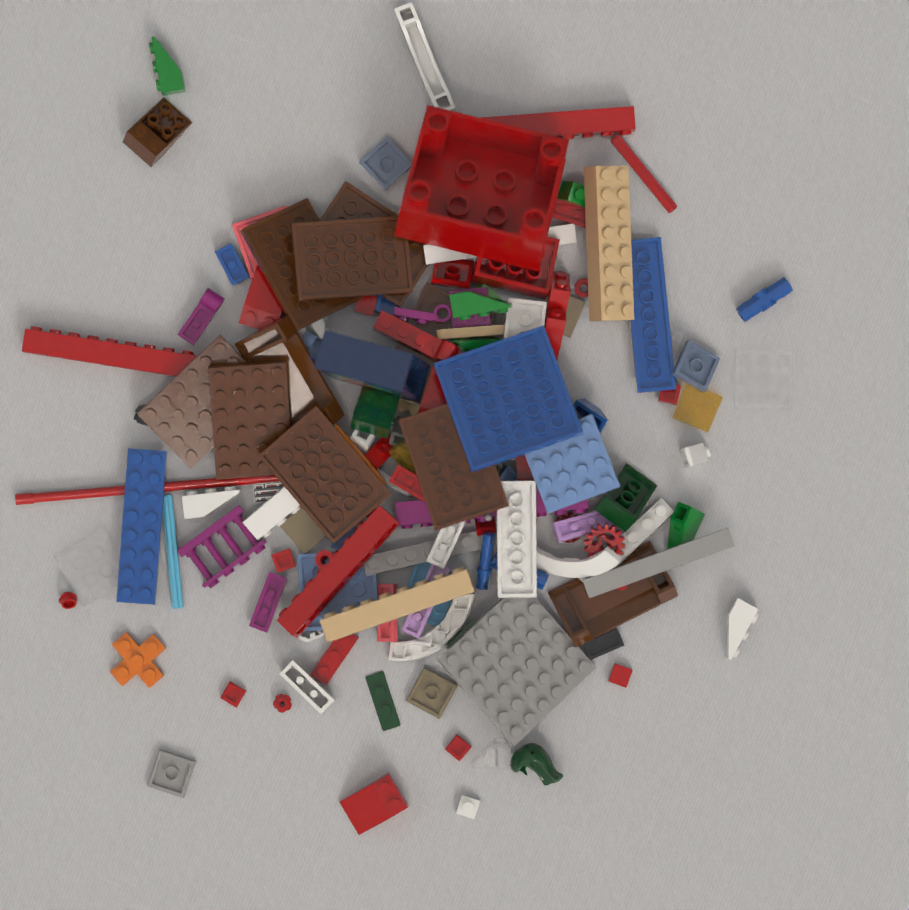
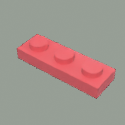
[377,584,398,642]

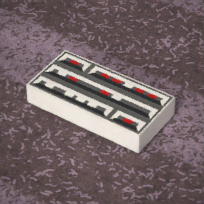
[253,482,283,503]

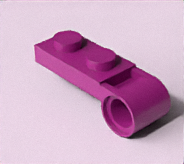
[177,288,225,346]
[393,304,451,325]

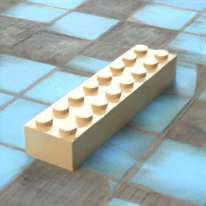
[584,166,634,322]
[320,567,476,642]

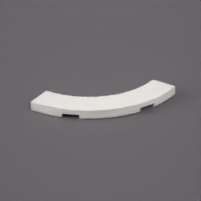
[537,547,622,578]
[388,594,475,661]

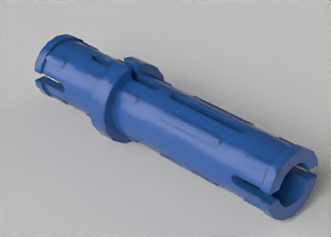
[476,532,495,590]

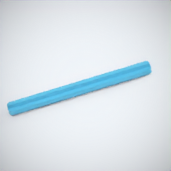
[163,495,183,609]

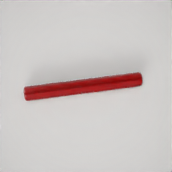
[611,135,677,213]

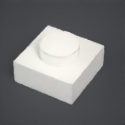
[456,795,480,819]

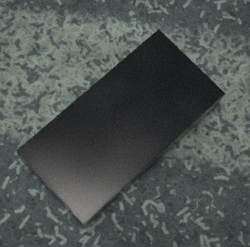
[582,628,624,660]

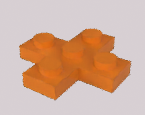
[110,632,166,688]

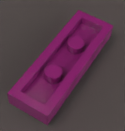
[249,572,287,633]

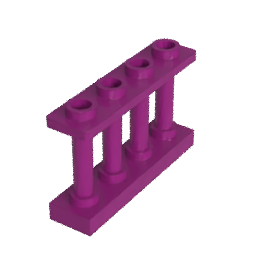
[177,505,267,589]

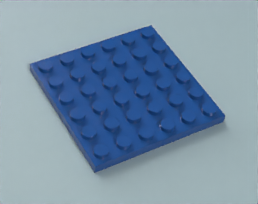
[433,325,583,472]

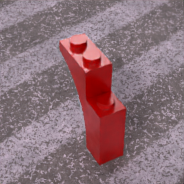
[544,271,571,360]

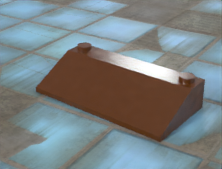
[235,315,345,428]
[548,541,678,647]

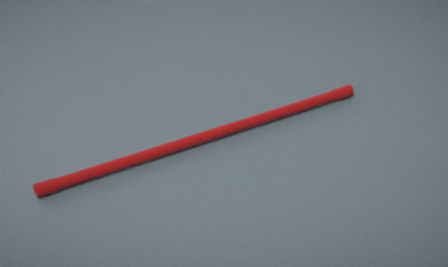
[15,475,280,505]

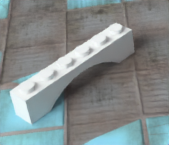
[394,2,456,112]

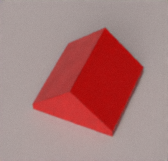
[431,259,474,289]

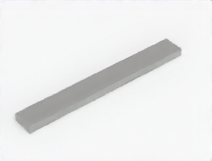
[583,528,735,598]

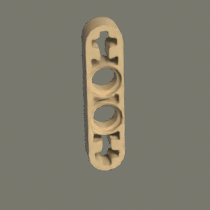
[436,324,505,340]

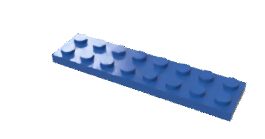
[630,237,676,393]
[116,448,167,605]

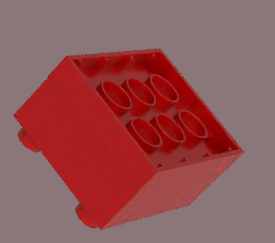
[394,105,569,272]

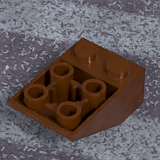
[123,98,192,167]

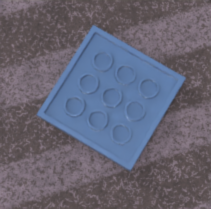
[525,414,621,513]
[298,552,380,631]

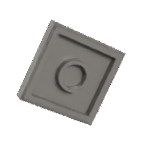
[147,749,196,798]

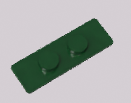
[366,671,401,731]

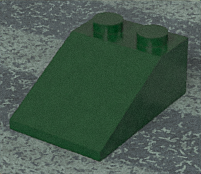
[595,463,657,532]

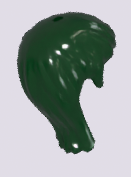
[510,743,563,786]

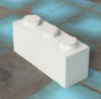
[243,486,301,540]
[280,659,335,714]

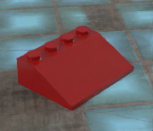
[471,237,560,300]

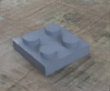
[359,137,412,191]
[671,340,720,392]

